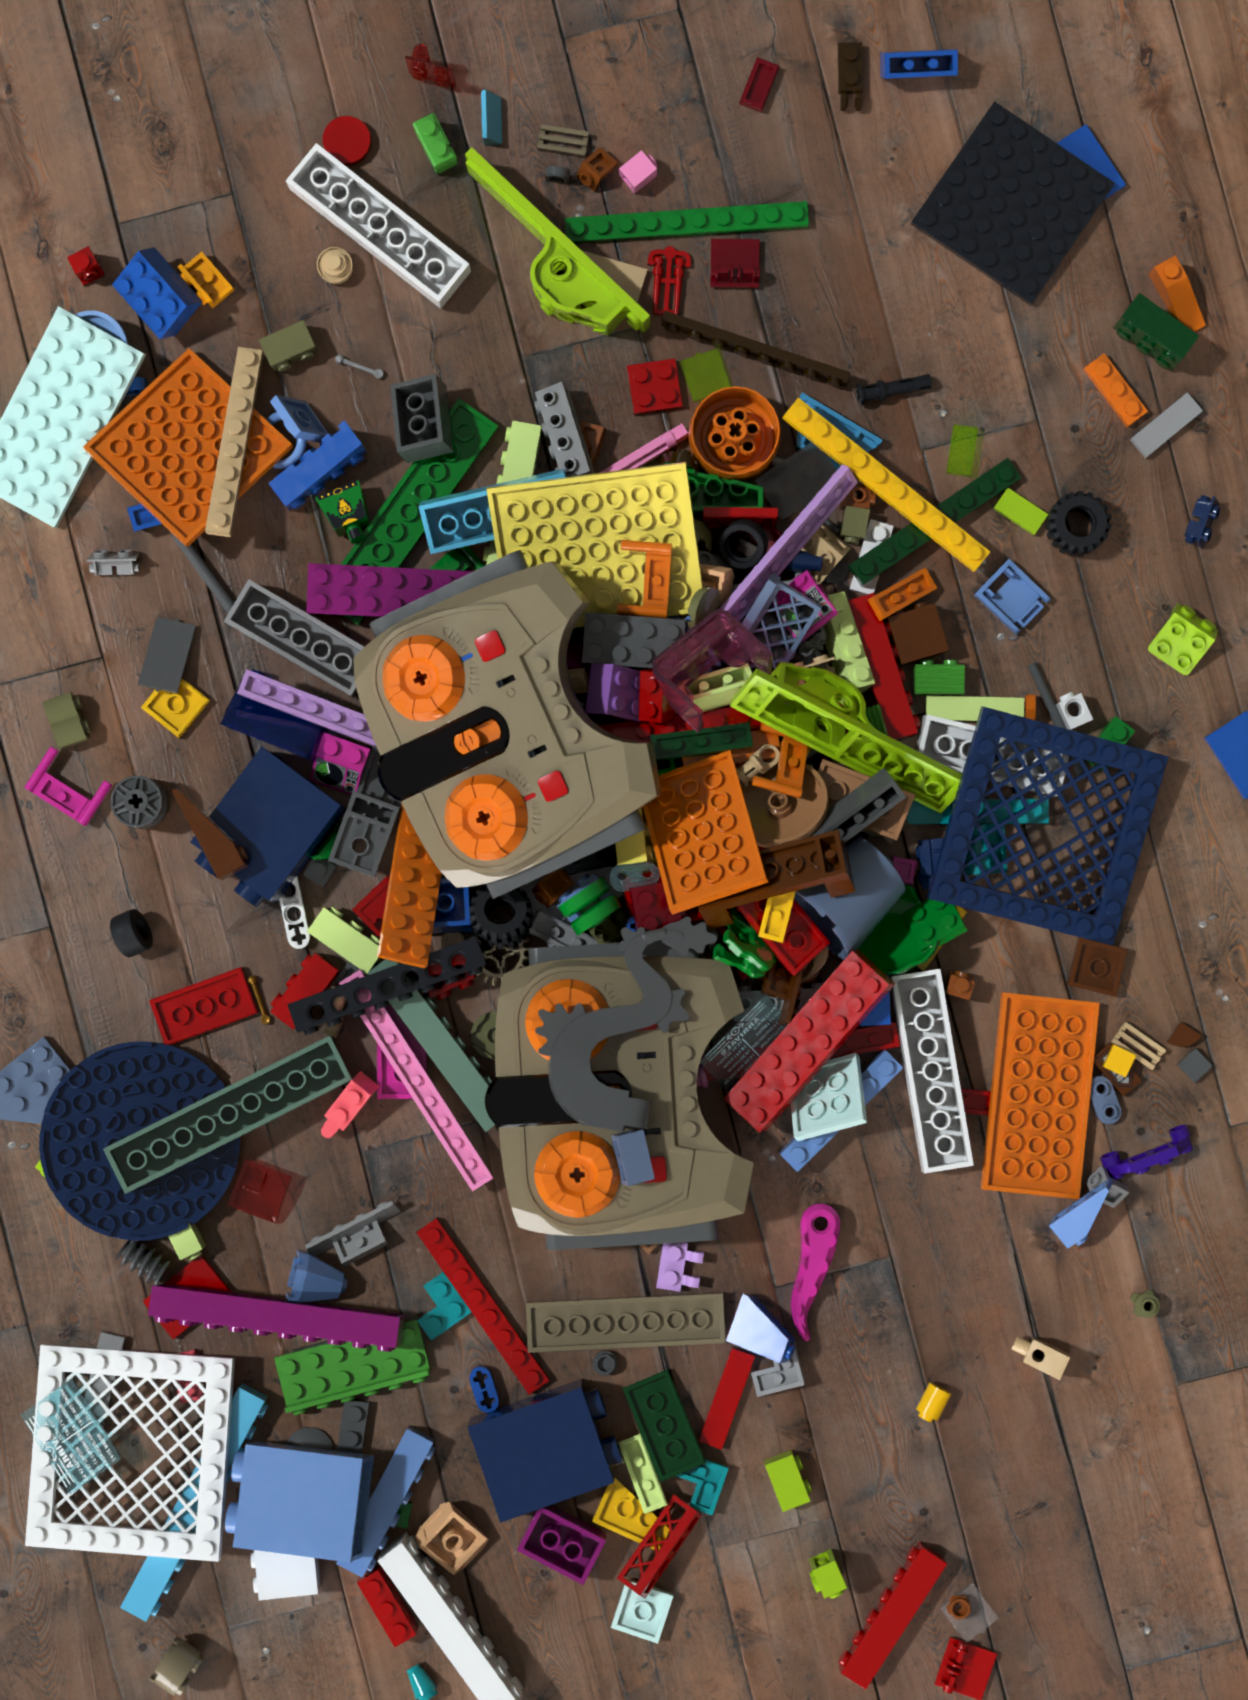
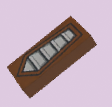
[1094,1043,1142,1096]

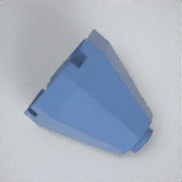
[286,1249,347,1303]

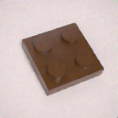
[1067,937,1127,997]

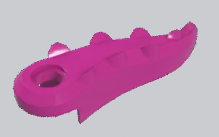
[790,1203,840,1341]

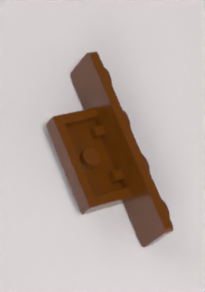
[761,958,808,1025]

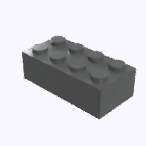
[582,611,688,671]

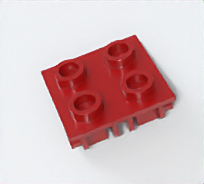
[934,1637,997,1700]

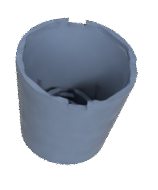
[794,836,906,959]

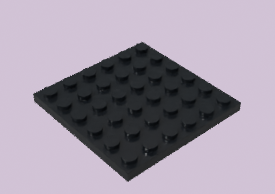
[911,101,1115,306]

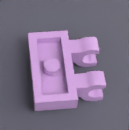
[656,1242,704,1292]

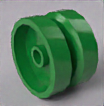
[558,876,622,936]

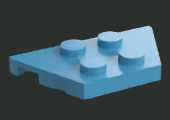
[796,392,883,471]

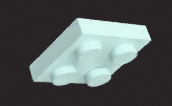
[611,1578,674,1644]

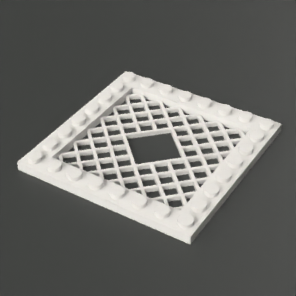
[25,1344,235,1562]

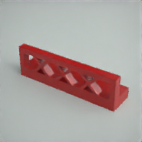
[617,1495,702,1599]

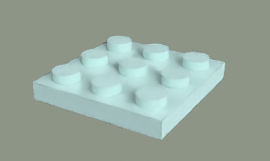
[791,1053,867,1141]

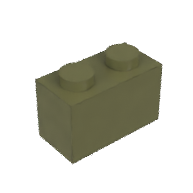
[259,320,318,372]

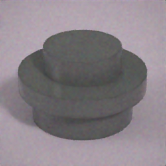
[593,1350,617,1376]

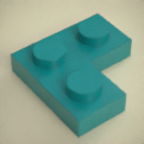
[417,1272,471,1341]
[676,1458,729,1516]

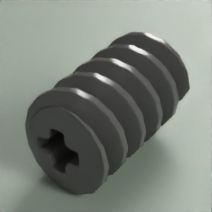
[115,1240,170,1285]

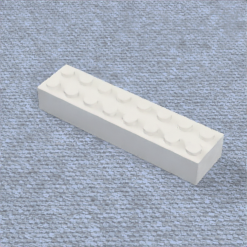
[286,143,471,309]
[889,969,974,1174]
[378,1532,523,1700]

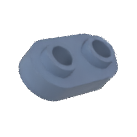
[1090,1076,1121,1124]

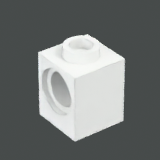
[1055,691,1093,730]

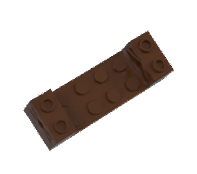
[698,829,856,929]

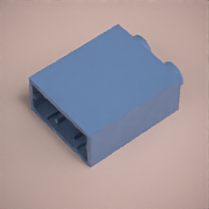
[225,1441,374,1562]

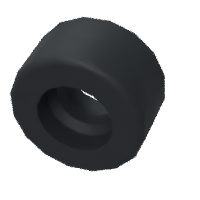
[110,909,153,958]

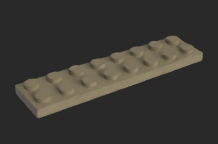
[526,1292,726,1353]

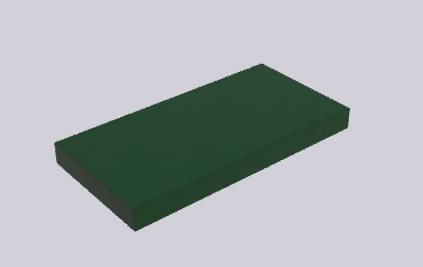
[622,1369,706,1482]

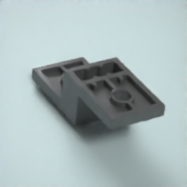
[328,746,403,878]

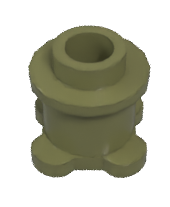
[1130,1290,1160,1318]

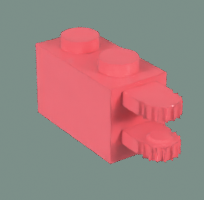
[320,1071,380,1139]

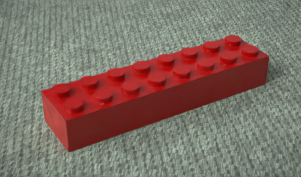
[724,950,896,1133]

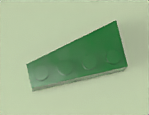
[665,462,763,518]

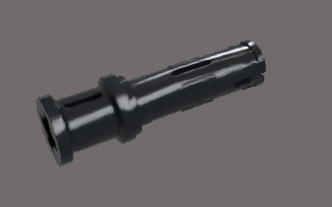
[856,374,932,406]

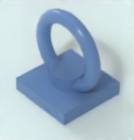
[266,395,328,469]

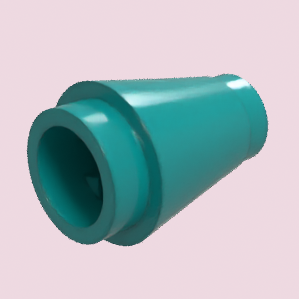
[406,1663,438,1700]

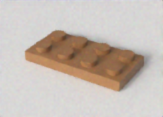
[818,759,916,841]

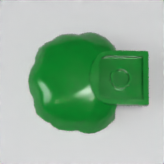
[857,885,968,974]

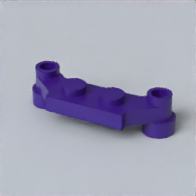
[1100,1124,1193,1180]

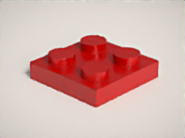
[627,358,682,415]

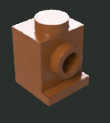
[839,483,876,510]
[944,969,975,1001]

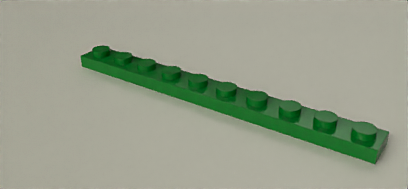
[565,201,809,244]

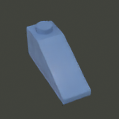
[1049,1178,1114,1249]

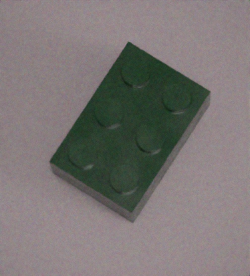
[1113,293,1199,370]

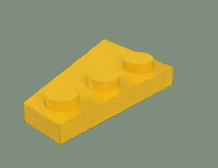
[592,1477,669,1550]

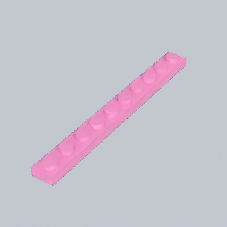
[339,969,494,1192]

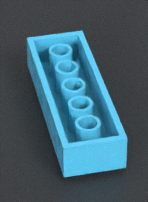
[418,468,567,554]

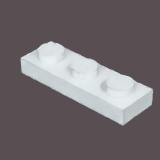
[849,519,894,595]

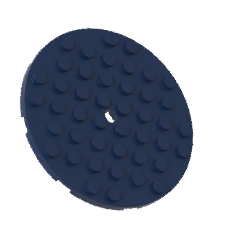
[39,1041,240,1241]

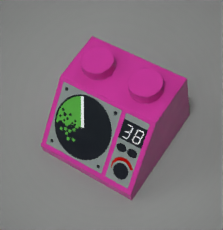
[772,570,838,643]
[310,733,371,795]

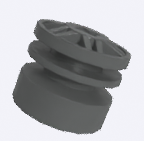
[111,776,170,829]

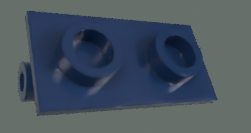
[1184,495,1221,549]

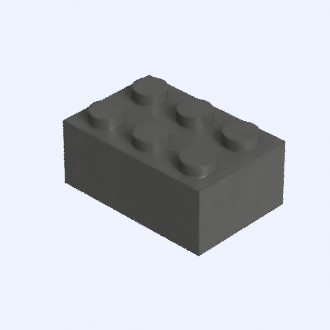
[390,374,453,463]

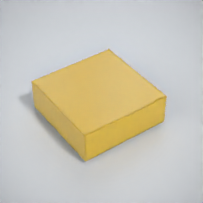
[1102,1044,1136,1077]

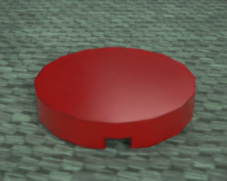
[322,116,371,166]

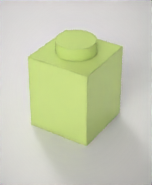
[168,1223,206,1261]

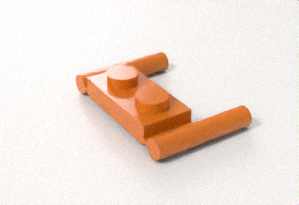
[617,540,672,618]
[752,722,808,798]

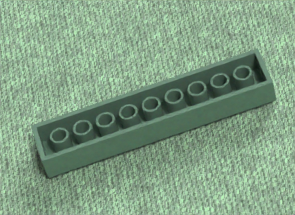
[103,1035,352,1194]

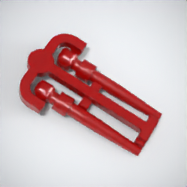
[647,246,691,315]

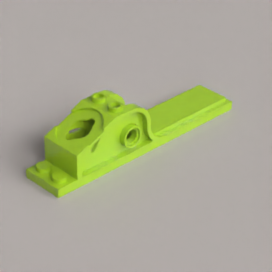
[465,147,651,336]
[730,662,962,814]

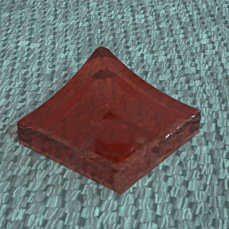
[227,1159,292,1223]

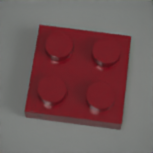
[629,881,686,931]

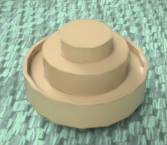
[317,247,353,284]

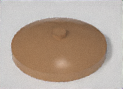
[740,759,829,848]

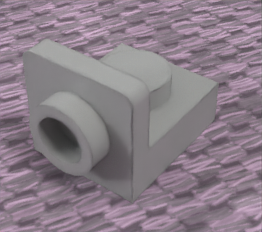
[1086,1166,1130,1208]

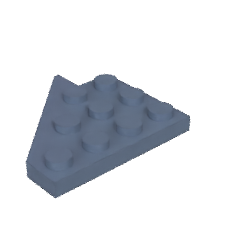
[0,1036,71,1124]

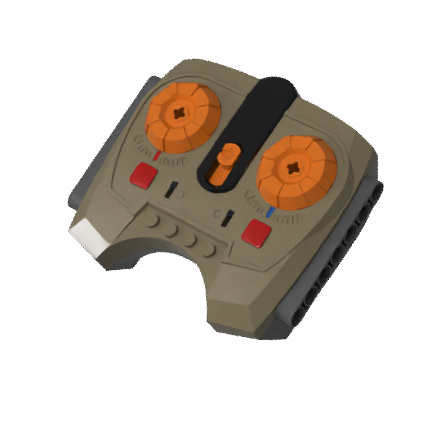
[353,550,661,899]
[485,940,754,1250]

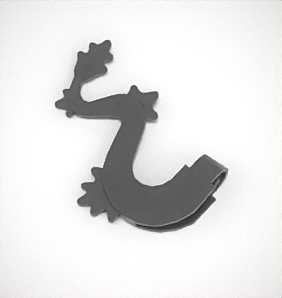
[535,916,717,1132]

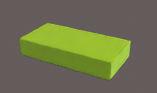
[993,488,1048,536]

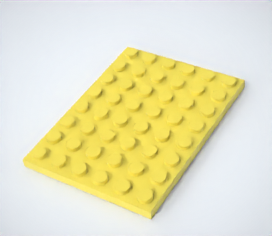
[487,462,703,628]

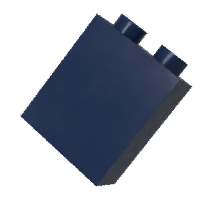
[190,746,347,907]
[467,1379,624,1523]

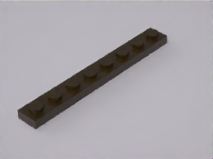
[661,311,851,388]

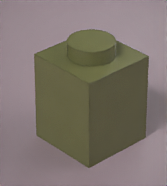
[839,506,870,545]

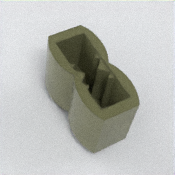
[43,692,92,749]

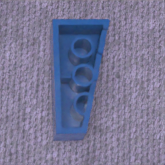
[268,420,367,511]

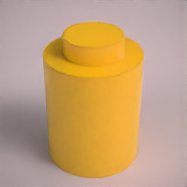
[916,1382,951,1423]

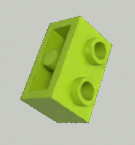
[809,1549,847,1599]

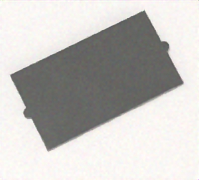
[138,617,197,694]

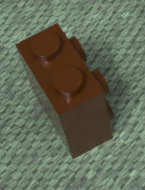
[885,601,949,667]

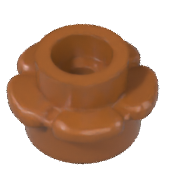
[947,1595,971,1620]

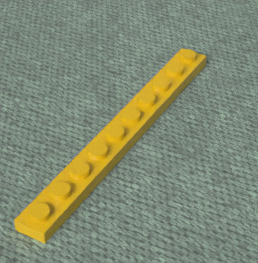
[782,397,990,572]

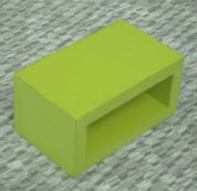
[764,1450,813,1512]

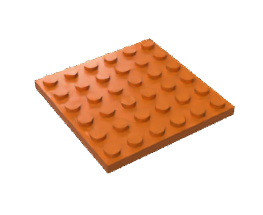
[83,348,293,547]

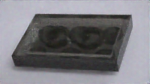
[755,442,837,521]

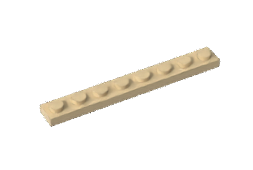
[205,347,263,537]

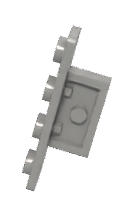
[305,1201,401,1267]

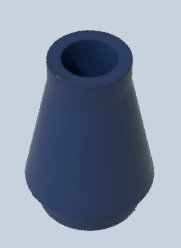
[786,550,823,573]

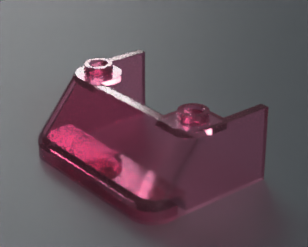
[652,609,773,733]

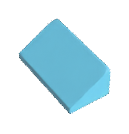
[481,90,502,146]

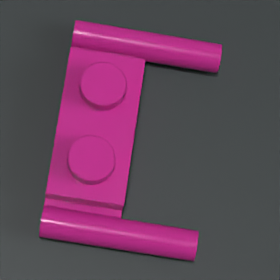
[24,746,112,826]

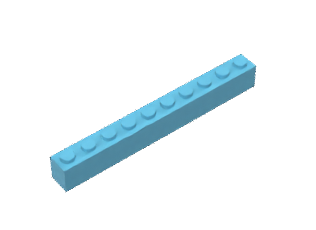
[120,1383,269,1622]

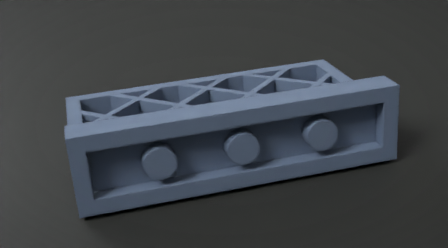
[720,573,822,673]

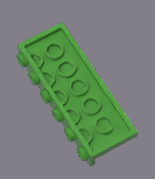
[274,1319,431,1415]

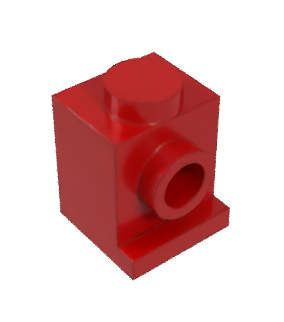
[67,246,105,286]

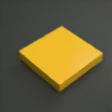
[141,678,210,738]

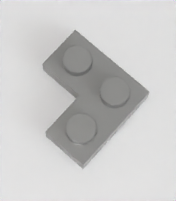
[751,1336,806,1397]

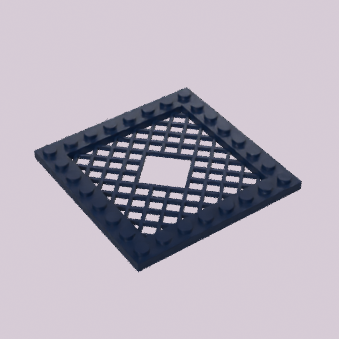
[927,706,1169,946]

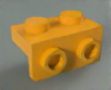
[178,251,235,309]

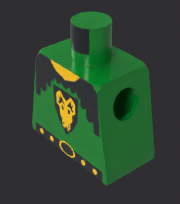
[315,480,370,544]

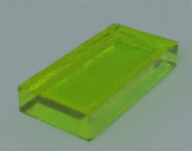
[946,424,978,477]

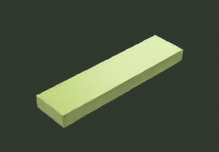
[925,695,1025,722]

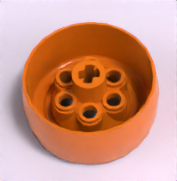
[688,386,781,481]

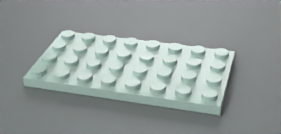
[0,306,146,528]

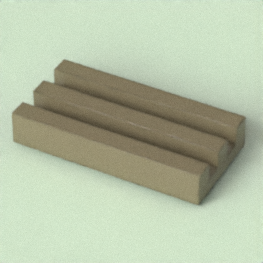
[537,124,589,158]

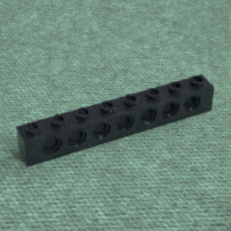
[287,937,487,1036]

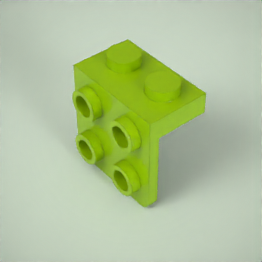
[1148,603,1218,675]

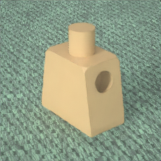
[1012,1336,1070,1380]

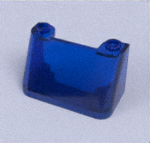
[220,669,333,762]

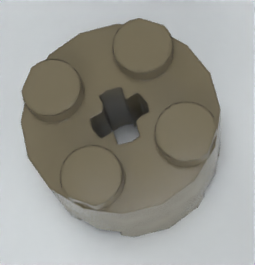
[149,1636,204,1696]

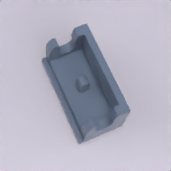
[611,1129,655,1186]

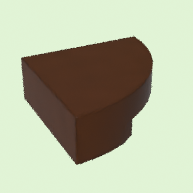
[1167,1022,1202,1047]

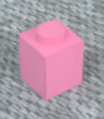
[619,150,658,194]

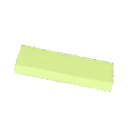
[618,1434,668,1514]

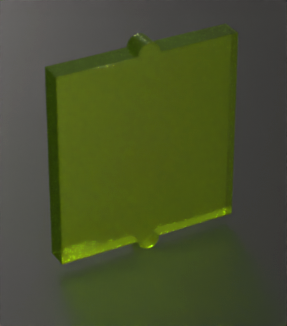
[679,348,731,402]

